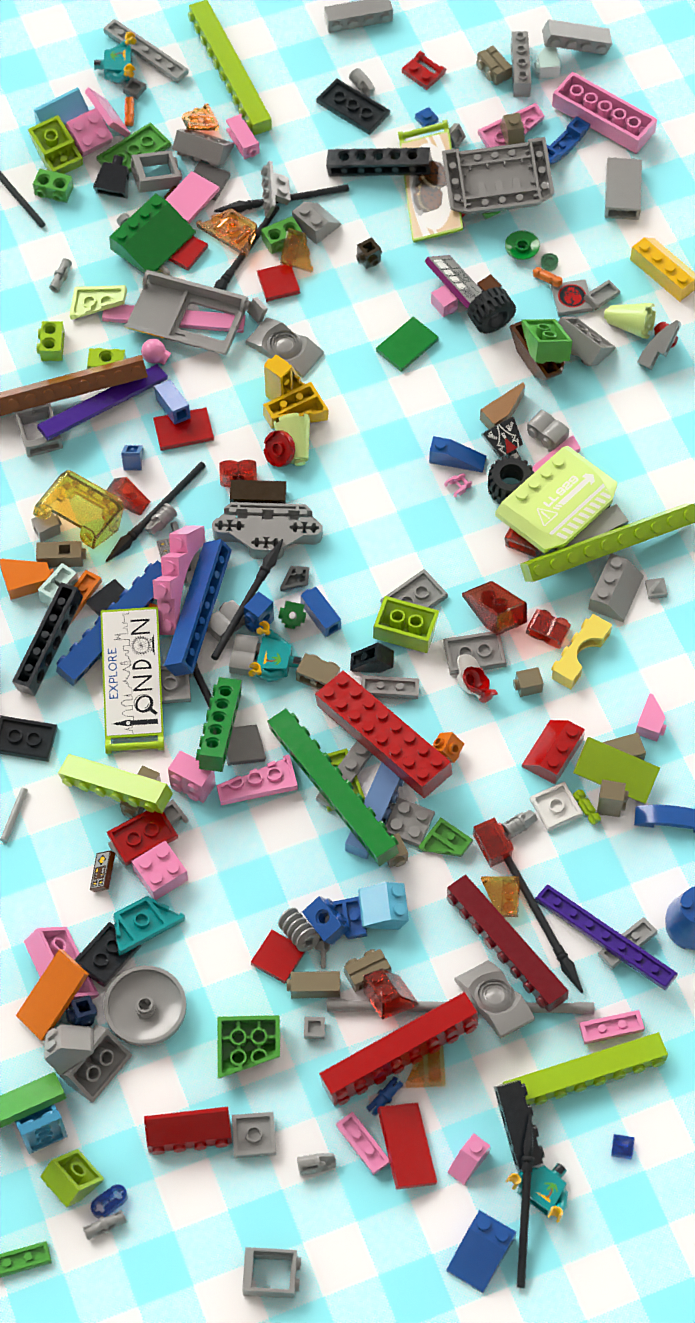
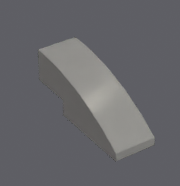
[637,320,682,370]

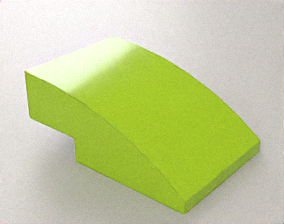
[28,115,83,174]

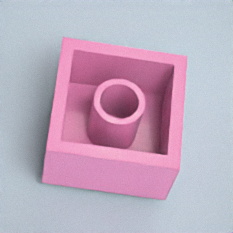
[65,107,113,157]
[168,750,216,803]
[131,841,188,900]

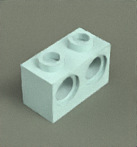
[38,563,78,606]

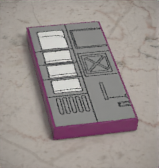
[424,255,483,309]

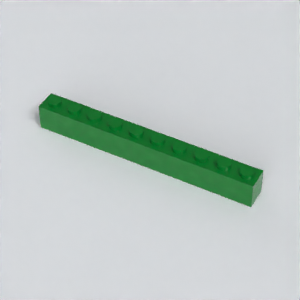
[267,708,399,867]

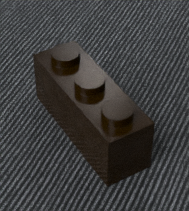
[230,480,287,504]

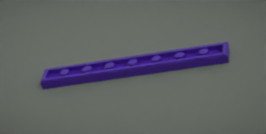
[37,364,168,441]
[535,884,678,991]

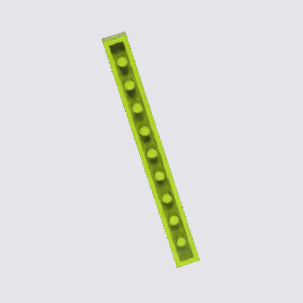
[187,0,272,136]
[520,503,695,582]

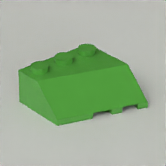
[217,1015,281,1079]

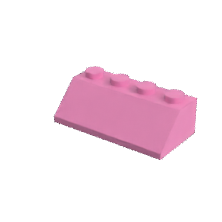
[24,927,99,1010]

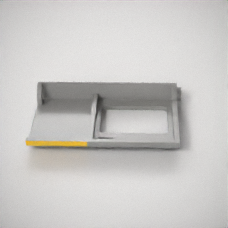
[124,270,251,355]

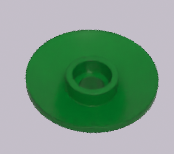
[505,230,540,260]

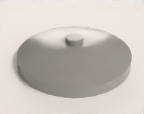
[104,966,187,1046]

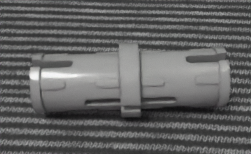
[49,258,72,293]
[83,1210,127,1240]

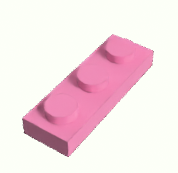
[579,1010,645,1045]
[336,1111,390,1175]

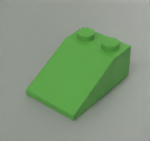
[521,319,573,364]

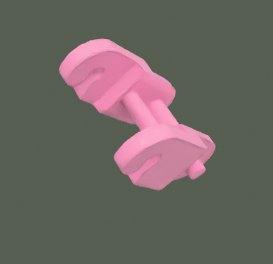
[444,473,472,498]

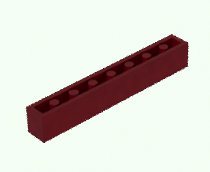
[446,874,569,1013]

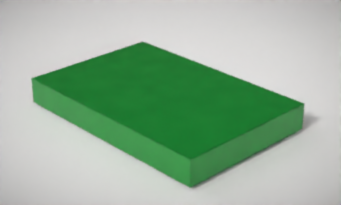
[376,316,439,372]

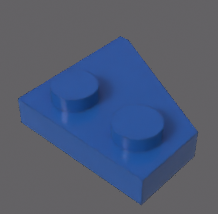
[333,896,368,940]

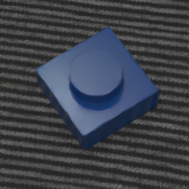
[415,107,439,127]

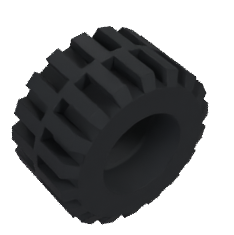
[467,287,516,334]
[487,456,534,504]

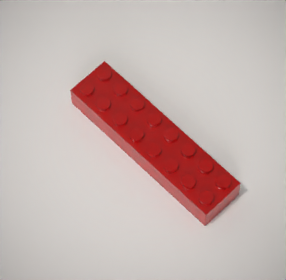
[315,670,453,799]
[319,992,479,1106]

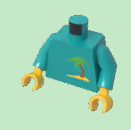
[94,31,137,84]
[248,621,302,682]
[505,1163,568,1223]

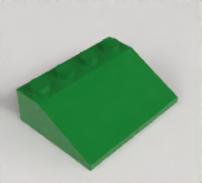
[109,193,196,274]

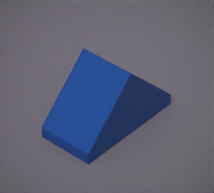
[121,445,143,471]

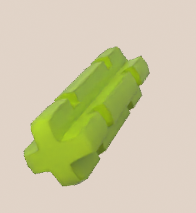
[573,789,601,825]

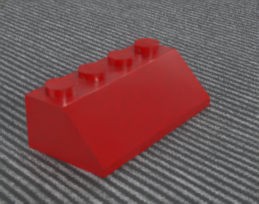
[144,1107,232,1155]

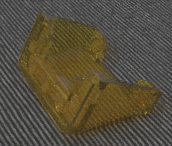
[33,470,124,549]

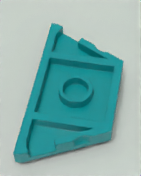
[113,896,185,955]

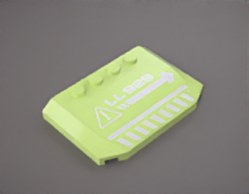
[495,446,618,554]

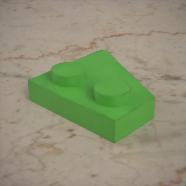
[418,817,473,857]

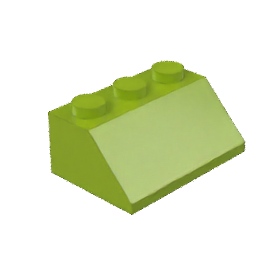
[373,596,439,653]

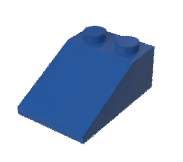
[446,1210,517,1293]

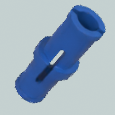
[366,1077,403,1116]

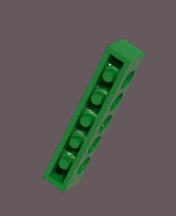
[196,677,242,772]

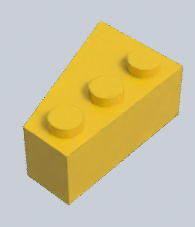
[263,382,329,429]

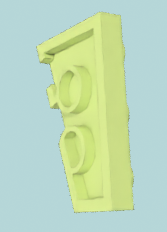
[69,285,127,320]

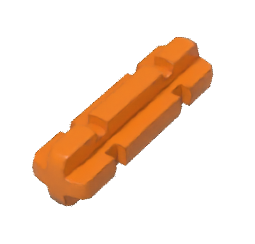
[124,96,134,127]
[533,267,563,287]

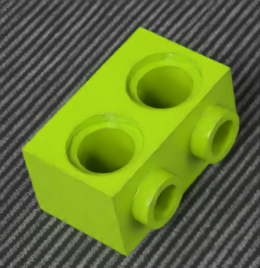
[37,321,65,361]

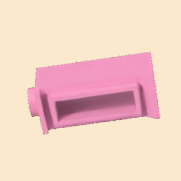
[226,114,260,159]

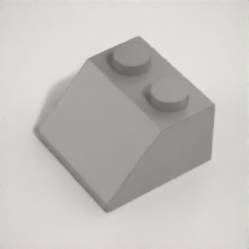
[292,202,341,244]
[44,1024,93,1075]

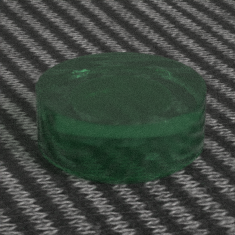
[541,253,559,271]

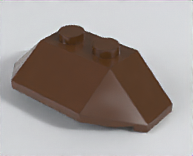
[510,321,566,380]

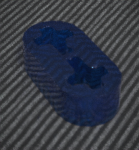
[90,1184,128,1219]

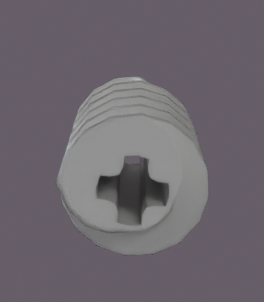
[278,907,320,952]

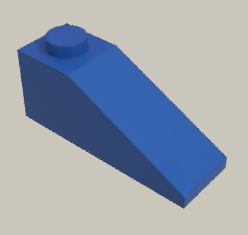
[429,436,486,473]

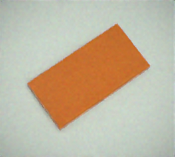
[16,949,89,1041]

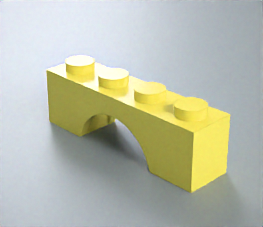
[551,614,612,690]

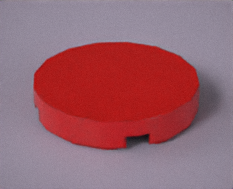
[263,430,295,467]

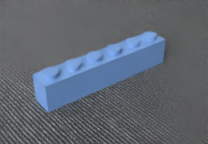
[345,762,405,859]

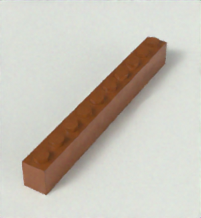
[0,355,148,416]

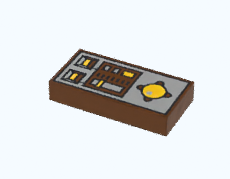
[90,850,115,892]

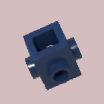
[66,995,97,1027]

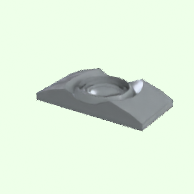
[245,317,324,378]
[454,960,535,1039]

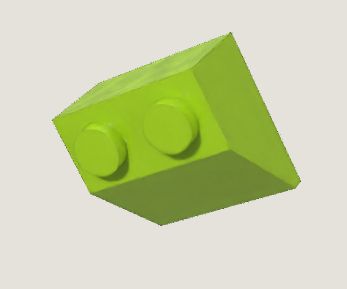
[40,1149,104,1208]

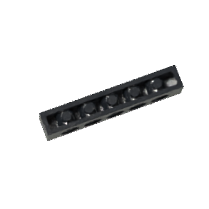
[326,147,432,177]
[12,582,83,696]

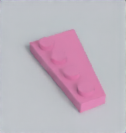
[477,103,545,148]
[217,754,298,806]

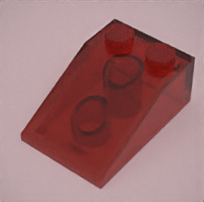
[462,581,527,635]

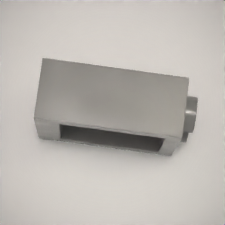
[130,150,182,193]
[15,403,63,457]
[242,1247,301,1298]

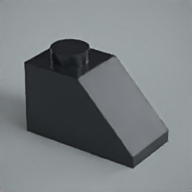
[350,642,394,673]

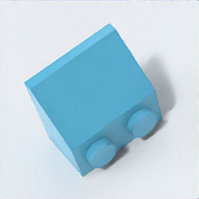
[358,882,409,930]

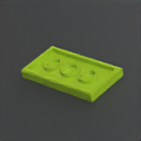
[573,737,660,804]

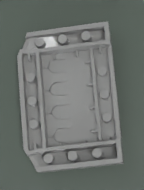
[442,137,554,215]

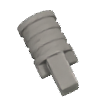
[349,68,375,97]
[145,503,178,534]
[501,810,538,839]
[297,1153,336,1176]

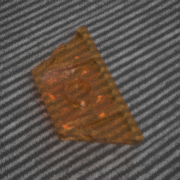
[196,209,258,257]

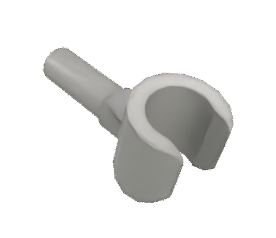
[315,940,330,968]

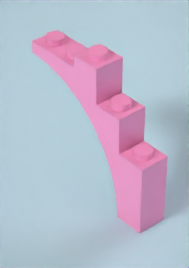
[153,525,205,635]

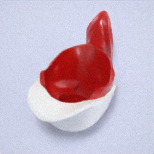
[457,654,498,703]

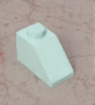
[534,46,560,79]

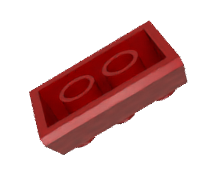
[521,720,585,785]

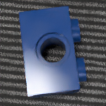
[244,591,274,635]
[302,896,350,945]

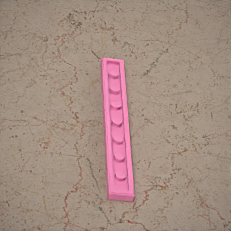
[102,305,246,333]

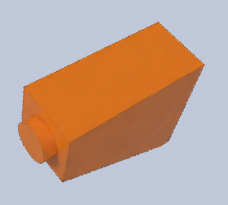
[0,559,54,600]

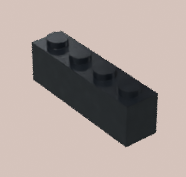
[493,1080,545,1170]

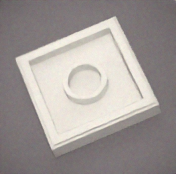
[529,781,583,832]

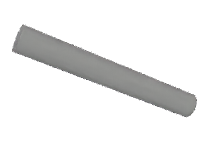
[0,787,28,843]

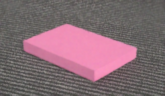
[85,87,131,137]
[165,171,220,224]

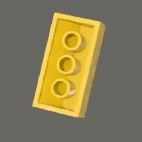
[630,237,695,302]

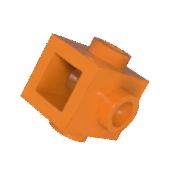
[433,732,465,763]

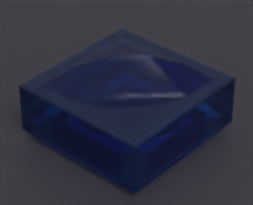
[611,1134,635,1160]

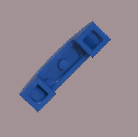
[547,116,591,165]
[634,805,695,833]

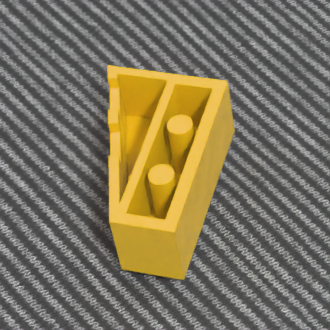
[264,354,305,400]

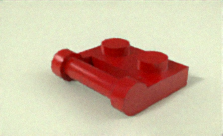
[401,51,447,90]

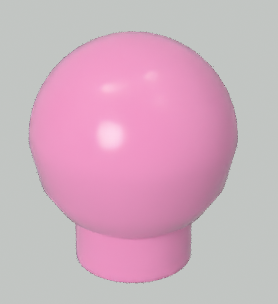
[141,339,171,365]

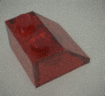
[363,969,419,1020]

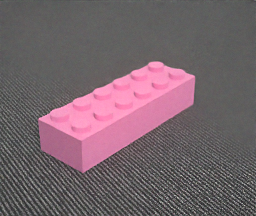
[552,72,657,154]

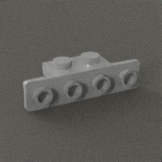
[261,160,291,218]

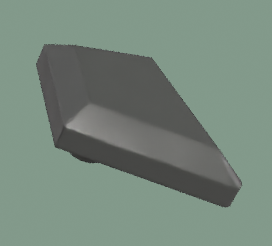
[280,566,310,591]

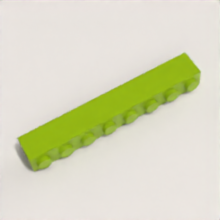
[503,1032,668,1105]

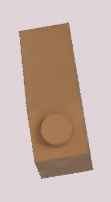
[480,382,525,429]

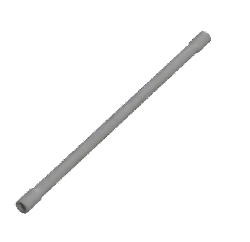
[327,999,595,1015]

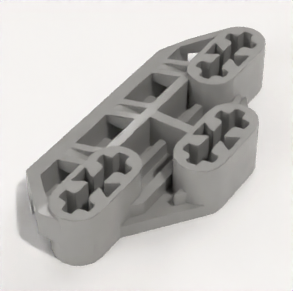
[212,502,323,559]

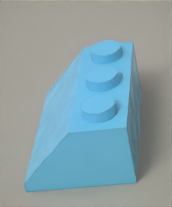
[33,87,89,125]

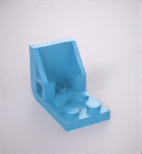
[15,1105,68,1154]

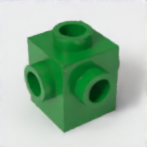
[278,600,307,629]

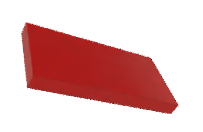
[377,1102,438,1190]

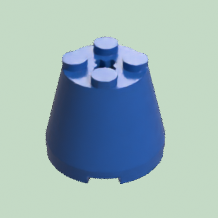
[665,886,695,950]

